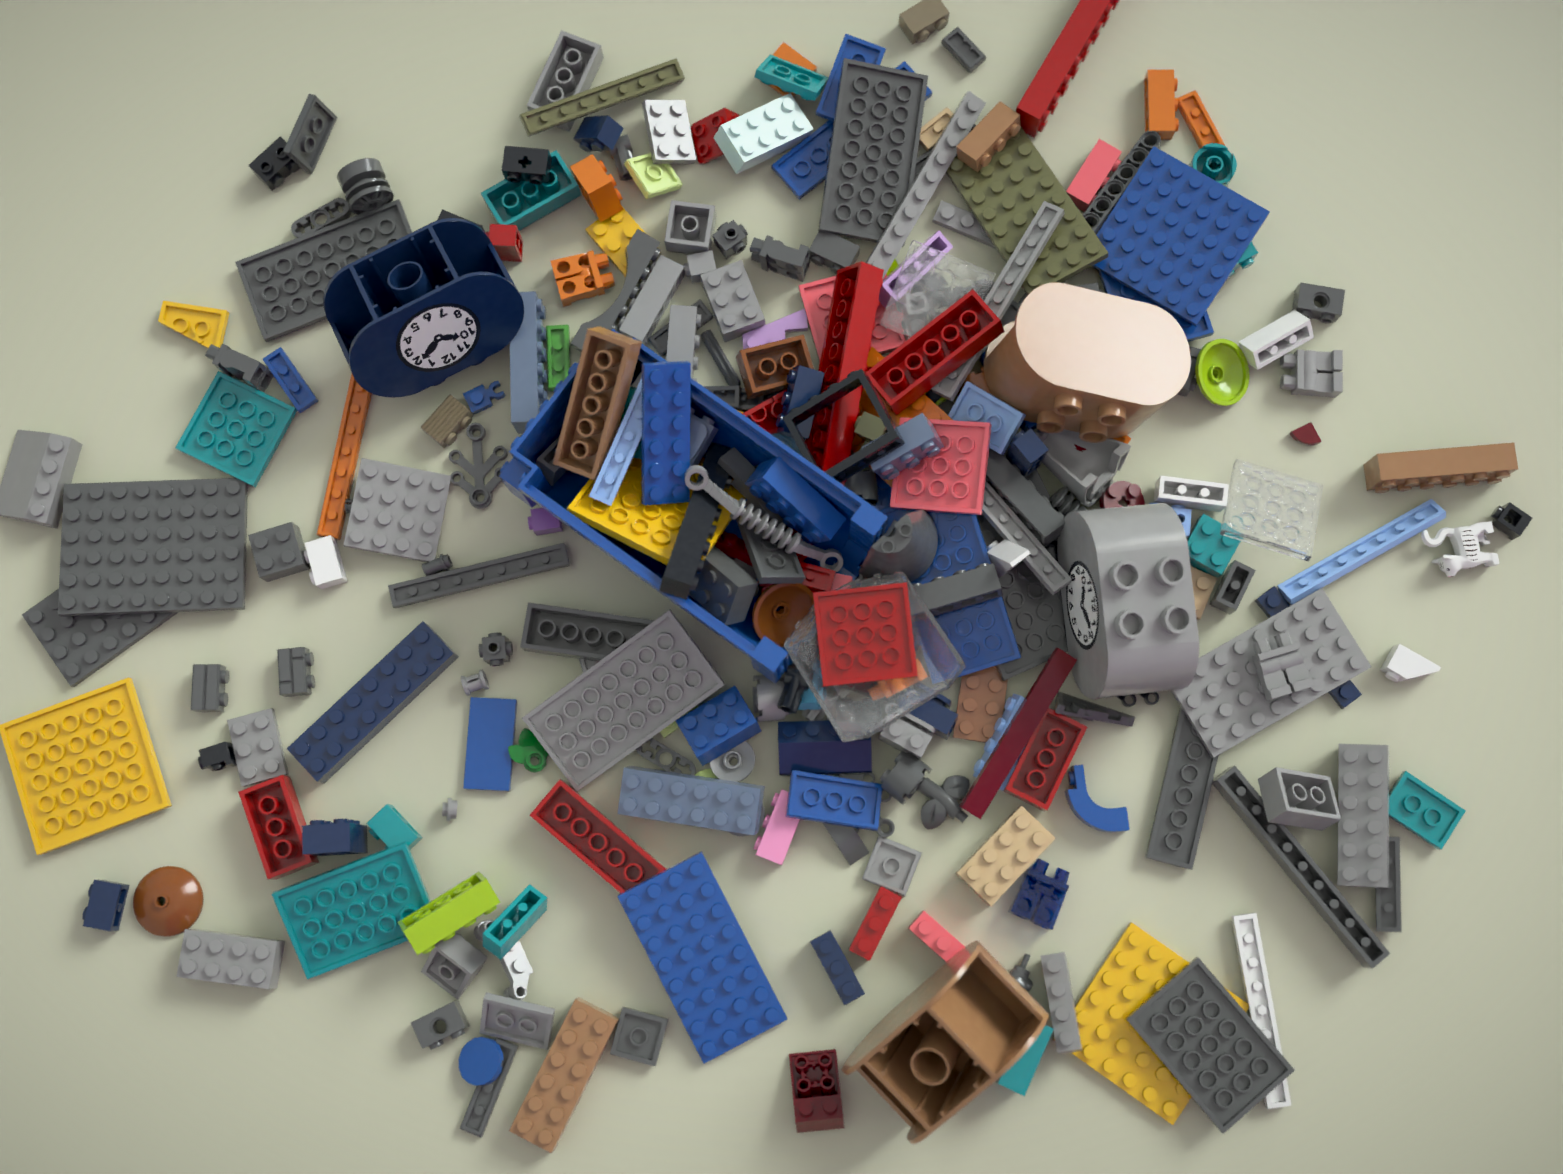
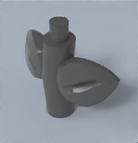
[917,775,970,830]

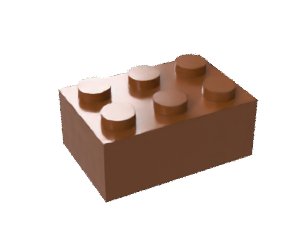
[736,334,814,399]

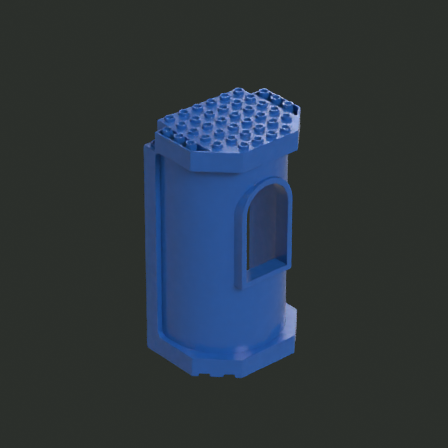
[499,329,888,684]

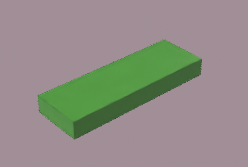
[546,325,570,391]

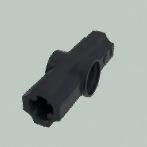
[777,642,819,714]

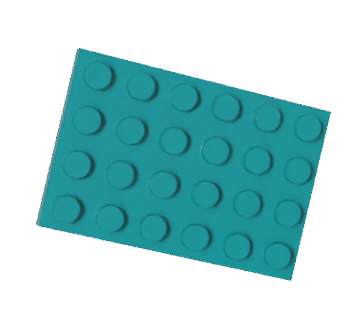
[272,841,430,979]

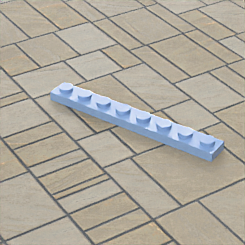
[1277,499,1446,605]

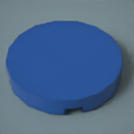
[459,1037,503,1086]

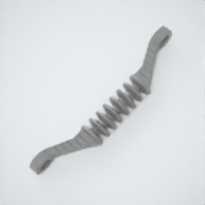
[685,465,843,572]

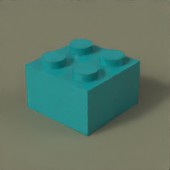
[1187,513,1244,578]

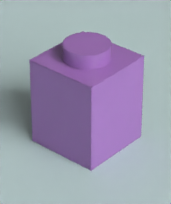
[528,508,563,536]

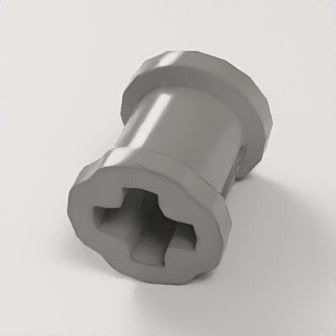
[461,669,489,696]

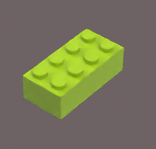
[397,871,501,955]

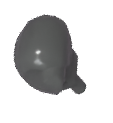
[1010,954,1033,991]

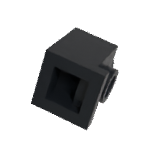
[1491,502,1532,540]
[198,742,237,771]

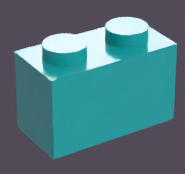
[366,804,423,850]

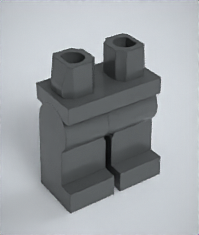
[750,235,810,282]
[205,344,273,393]

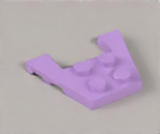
[742,309,808,349]

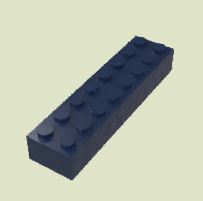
[287,621,459,784]

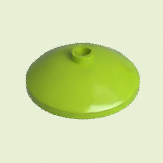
[1195,339,1249,406]

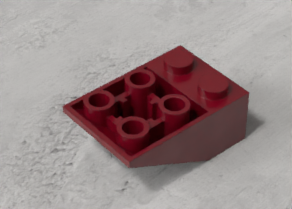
[789,1049,844,1133]

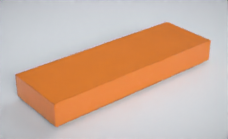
[1178,90,1225,149]

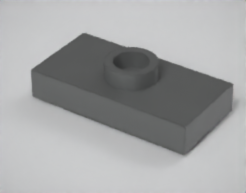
[941,27,986,73]

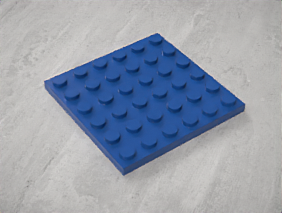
[1092,146,1270,327]

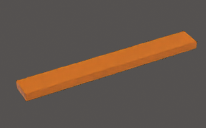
[317,374,372,540]

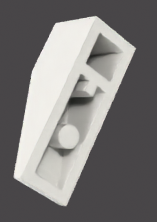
[987,539,1031,578]

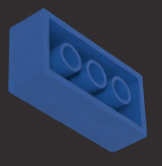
[745,456,846,545]

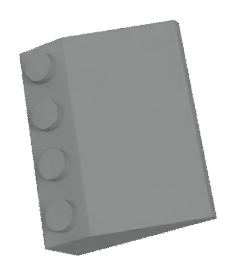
[0,429,83,529]

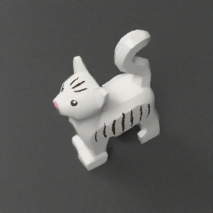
[1421,521,1499,577]

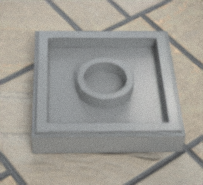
[862,836,922,896]

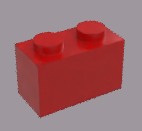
[486,224,523,262]

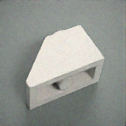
[1380,644,1441,682]

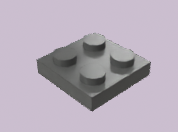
[610,1006,669,1066]

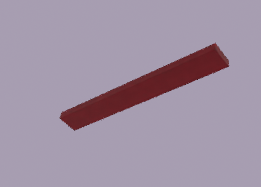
[960,647,1077,819]

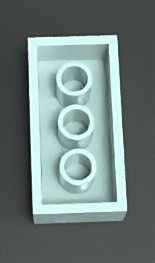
[713,93,813,174]

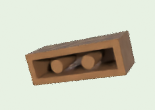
[956,101,1021,172]

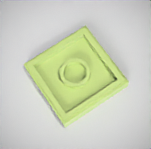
[624,153,683,199]

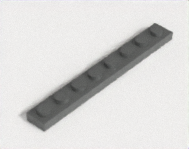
[388,543,570,608]

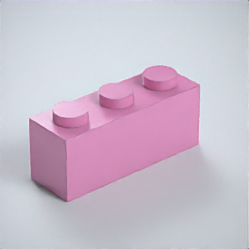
[753,790,800,865]

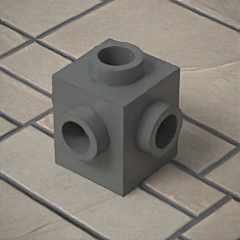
[712,220,748,259]
[479,633,513,666]

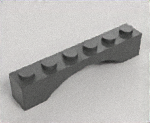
[570,228,661,352]

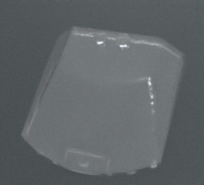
[783,572,966,742]

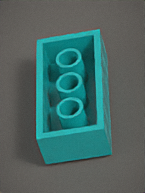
[481,150,581,231]

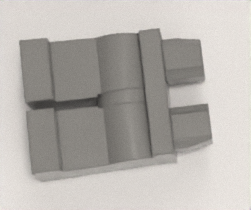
[1280,350,1343,398]
[1252,632,1315,701]

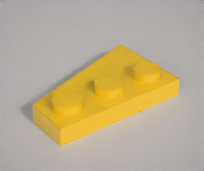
[158,301,230,348]

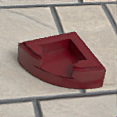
[1289,422,1322,446]

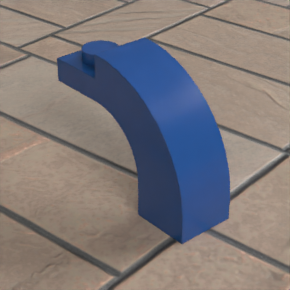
[1065,764,1130,832]

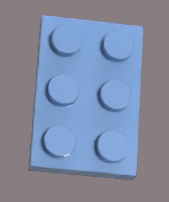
[948,381,1026,455]

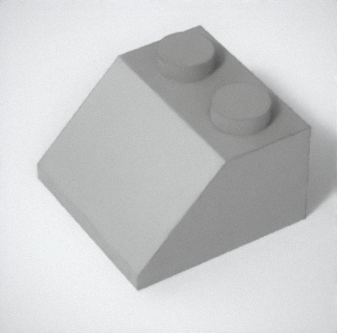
[421,933,487,1000]

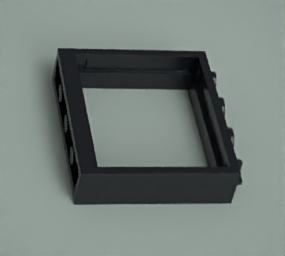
[783,369,905,483]

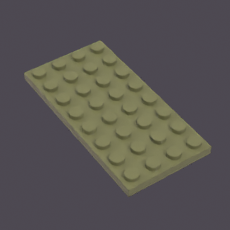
[946,127,1108,295]

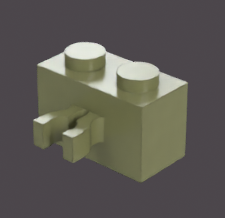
[854,411,888,450]

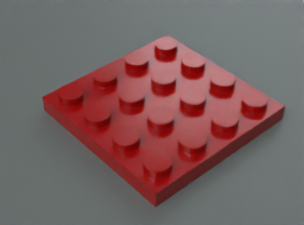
[813,582,918,687]

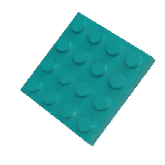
[175,371,297,488]

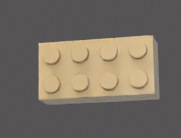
[955,805,1056,906]

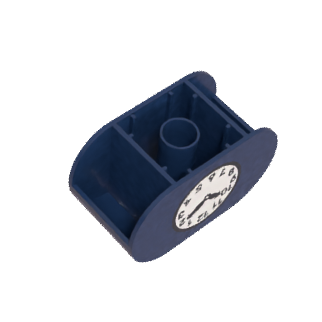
[323,218,524,398]

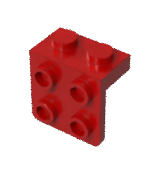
[691,107,739,164]

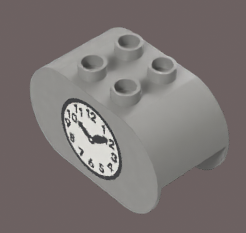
[1057,503,1199,699]

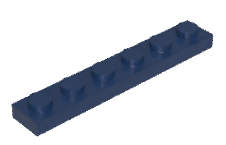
[1255,586,1362,709]

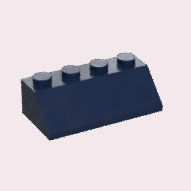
[778,720,872,775]

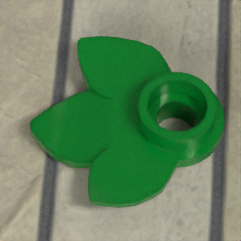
[508,728,549,773]

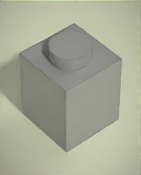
[684,250,716,283]

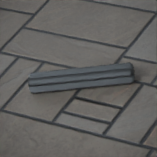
[701,330,741,386]

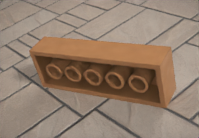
[553,326,642,480]
[1363,442,1518,493]
[509,997,619,1153]

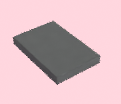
[283,94,337,174]

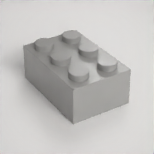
[700,260,765,343]
[1258,767,1341,831]

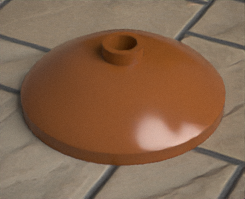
[752,583,816,647]
[133,866,204,936]

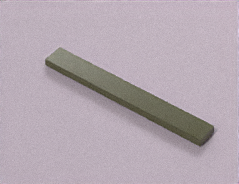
[519,58,685,137]

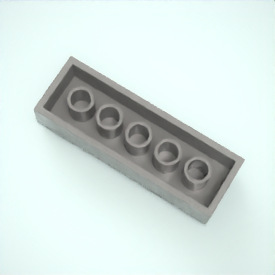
[1338,744,1389,889]

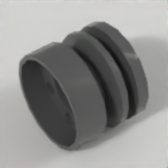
[337,158,394,215]

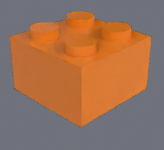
[570,154,623,222]

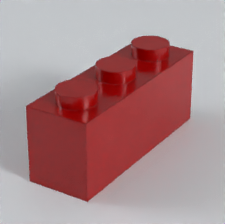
[848,886,902,961]

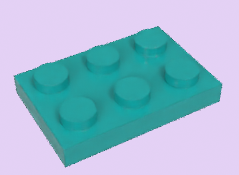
[754,55,829,101]
[1389,771,1466,850]

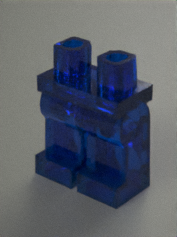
[1008,859,1069,930]

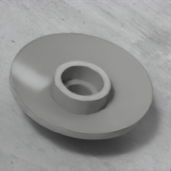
[710,741,755,782]

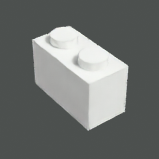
[304,535,348,589]

